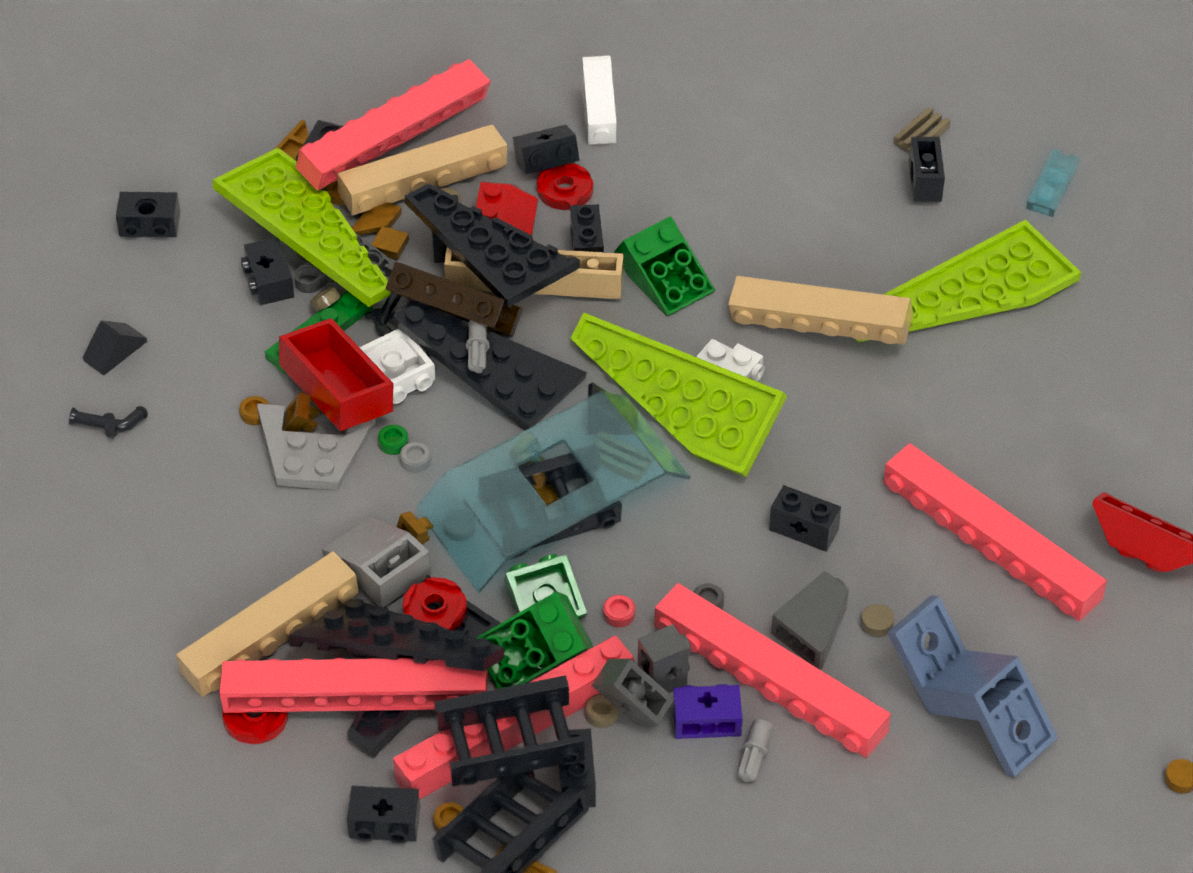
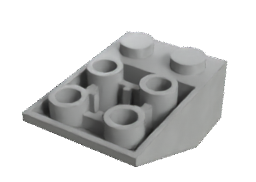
[322,516,431,607]

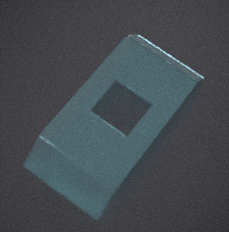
[417,391,691,593]

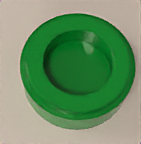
[378,425,409,455]

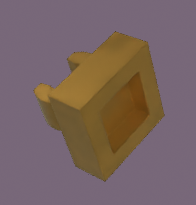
[283,392,319,432]
[396,511,434,545]

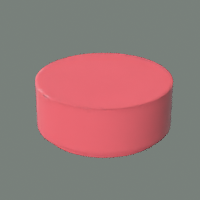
[603,595,635,627]

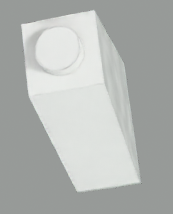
[582,55,616,145]

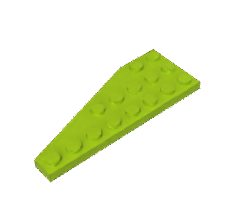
[212,147,391,307]
[855,219,1081,343]
[570,312,787,477]

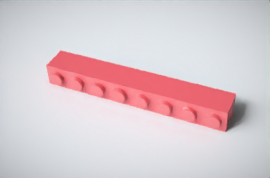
[295,59,491,191]
[883,443,1107,621]
[654,583,891,758]
[393,635,634,799]
[219,657,488,713]

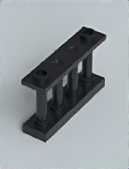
[478,445,622,557]
[434,675,585,787]
[432,770,589,873]

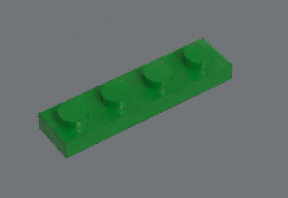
[265,291,373,374]

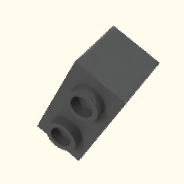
[638,624,691,693]
[592,659,674,725]

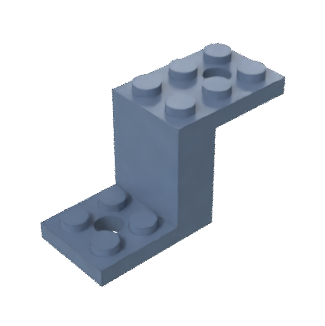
[887,595,1058,777]

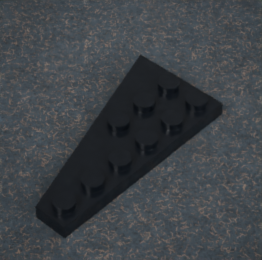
[392,299,587,432]
[289,599,504,671]

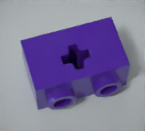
[673,684,743,739]

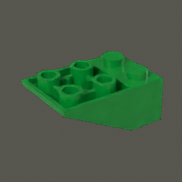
[614,216,716,316]
[476,591,594,689]

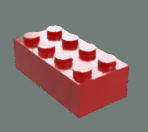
[279,318,394,431]

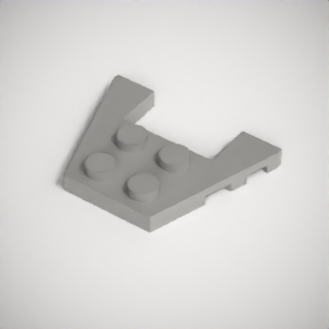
[257,403,376,490]

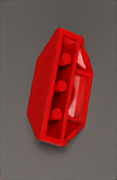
[476,182,538,235]
[1092,492,1193,572]

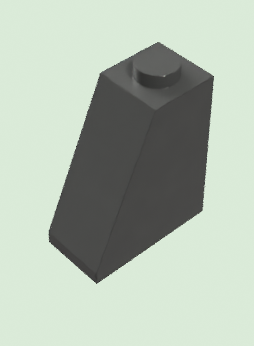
[771,571,849,669]

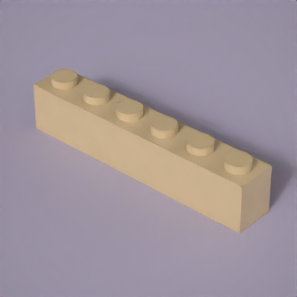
[337,124,508,216]
[444,247,623,299]
[728,276,913,344]
[176,551,359,697]

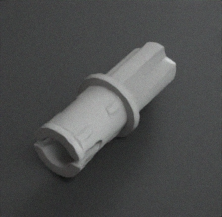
[465,320,490,374]
[737,719,773,782]

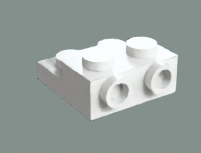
[359,329,435,404]
[696,339,765,382]

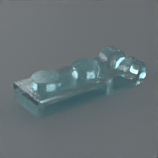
[1026,148,1080,217]

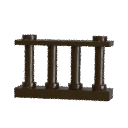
[385,261,523,336]

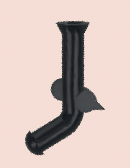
[364,292,402,336]
[69,406,148,439]

